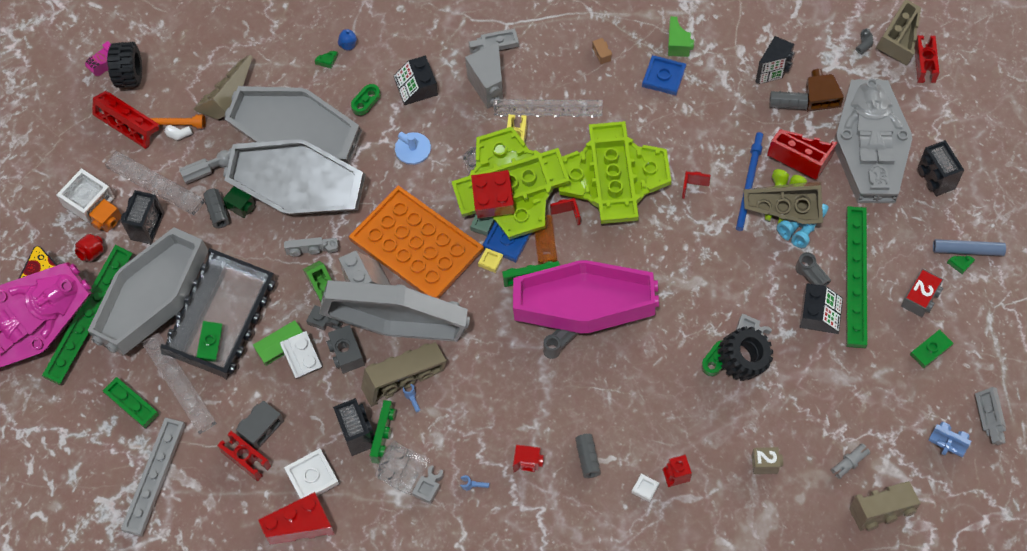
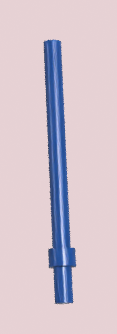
[736,132,763,231]

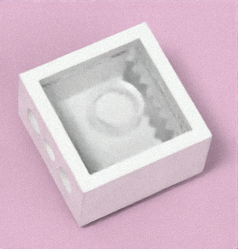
[57,168,115,224]

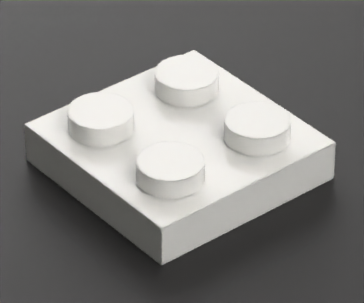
[284,448,339,499]

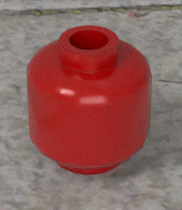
[75,234,104,262]

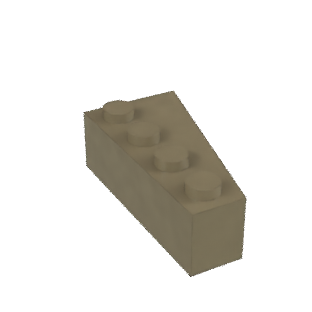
[361,342,446,407]

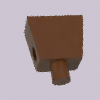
[806,68,844,112]

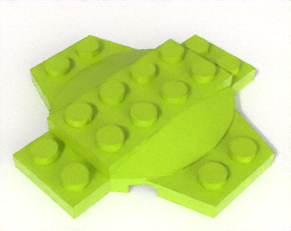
[559,121,671,224]
[451,126,570,240]

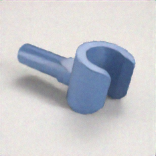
[403,384,420,412]
[460,475,489,491]

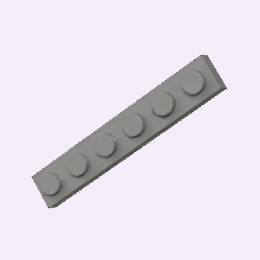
[121,418,185,537]

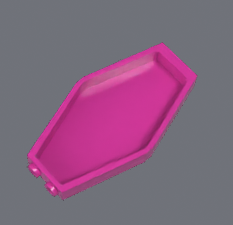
[513,260,659,333]
[0,262,92,367]

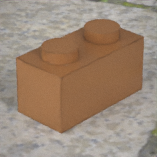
[592,38,612,64]

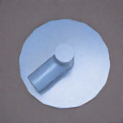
[395,132,431,165]

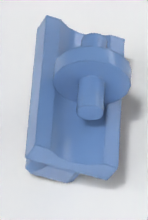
[928,422,971,458]

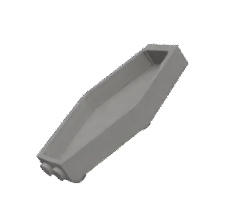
[834,78,912,203]
[225,86,362,164]
[223,139,366,215]
[88,227,208,355]
[319,280,470,342]

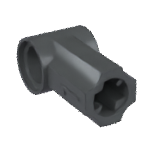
[795,252,831,286]
[543,329,578,359]

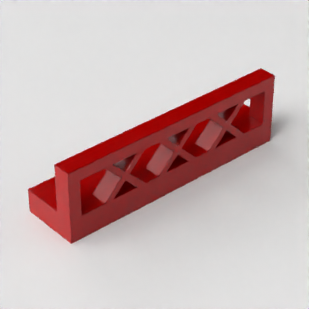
[92,91,159,149]

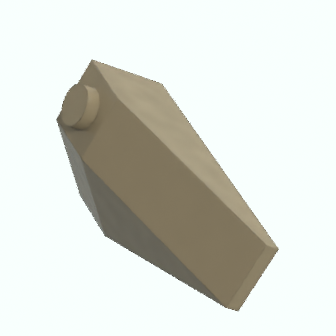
[193,55,252,120]
[744,182,823,224]

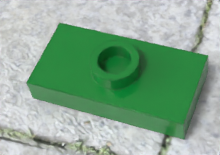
[196,321,223,362]
[910,329,954,369]

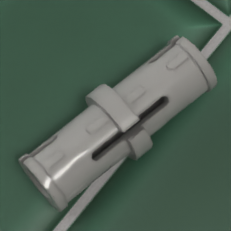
[831,443,870,479]

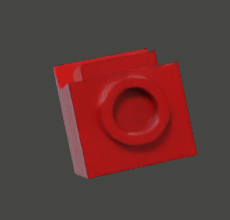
[513,445,544,473]
[662,454,692,487]

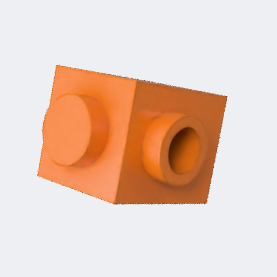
[89,199,122,233]

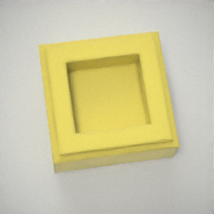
[478,248,504,273]

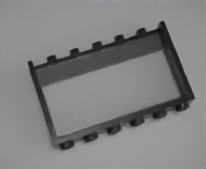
[160,248,276,380]

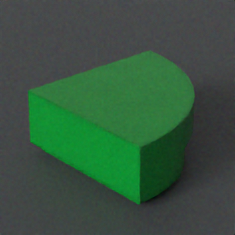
[315,51,338,69]
[947,255,975,275]

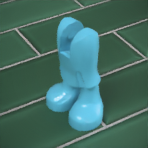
[777,204,829,248]

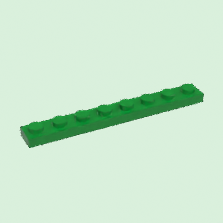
[846,206,867,348]
[42,244,133,385]

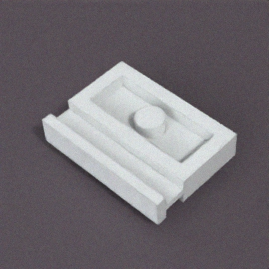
[280,331,322,379]

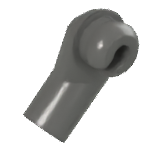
[856,29,873,54]

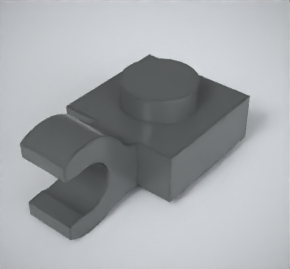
[306,305,343,331]

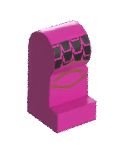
[85,41,110,76]

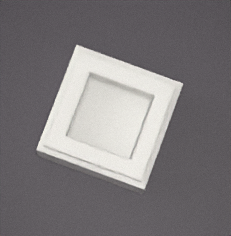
[632,474,659,502]

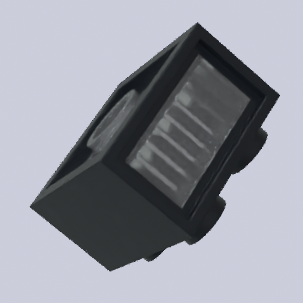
[918,140,964,197]
[121,190,165,245]
[333,398,374,456]

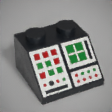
[755,36,795,84]
[394,55,438,106]
[799,283,843,334]

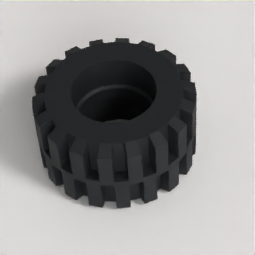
[107,42,142,88]
[718,326,773,381]

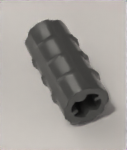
[769,91,808,110]
[203,188,229,228]
[575,434,601,478]

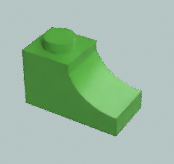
[668,16,694,57]
[303,261,332,302]

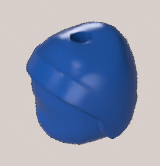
[338,29,357,50]

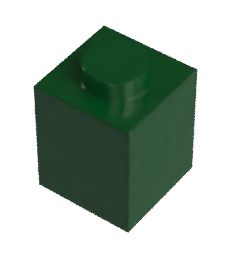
[223,186,255,218]

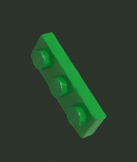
[502,261,560,287]
[102,377,159,429]
[370,400,396,464]

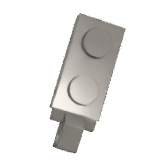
[469,29,519,53]
[284,237,338,256]
[975,387,1006,445]

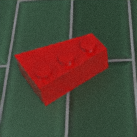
[767,129,838,180]
[258,492,335,545]

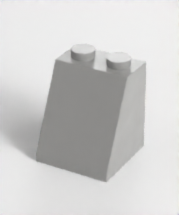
[465,42,503,109]
[339,250,390,285]

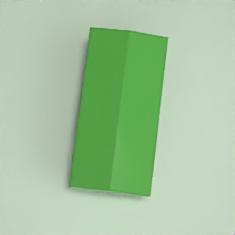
[253,320,303,366]

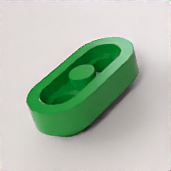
[351,84,381,115]
[702,340,723,376]

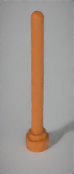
[125,114,206,129]

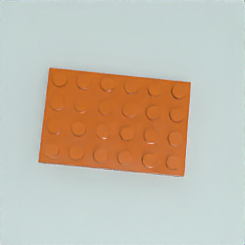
[348,185,484,299]

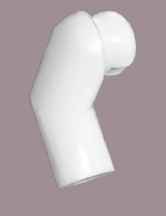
[165,125,192,140]

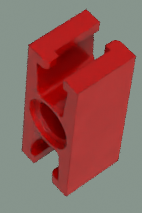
[914,35,940,83]
[217,431,271,482]

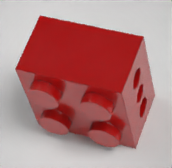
[471,170,515,219]

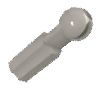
[179,150,229,184]

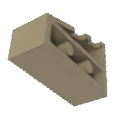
[876,0,921,66]
[849,481,921,531]

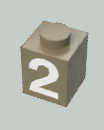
[752,447,783,474]

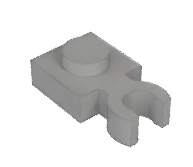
[735,313,772,341]
[412,465,444,504]

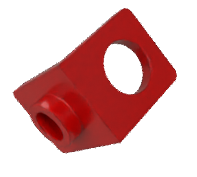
[682,171,711,199]
[550,198,580,225]

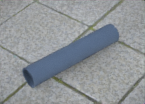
[933,239,1006,256]

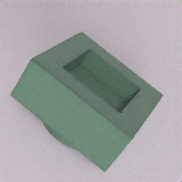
[470,215,495,236]

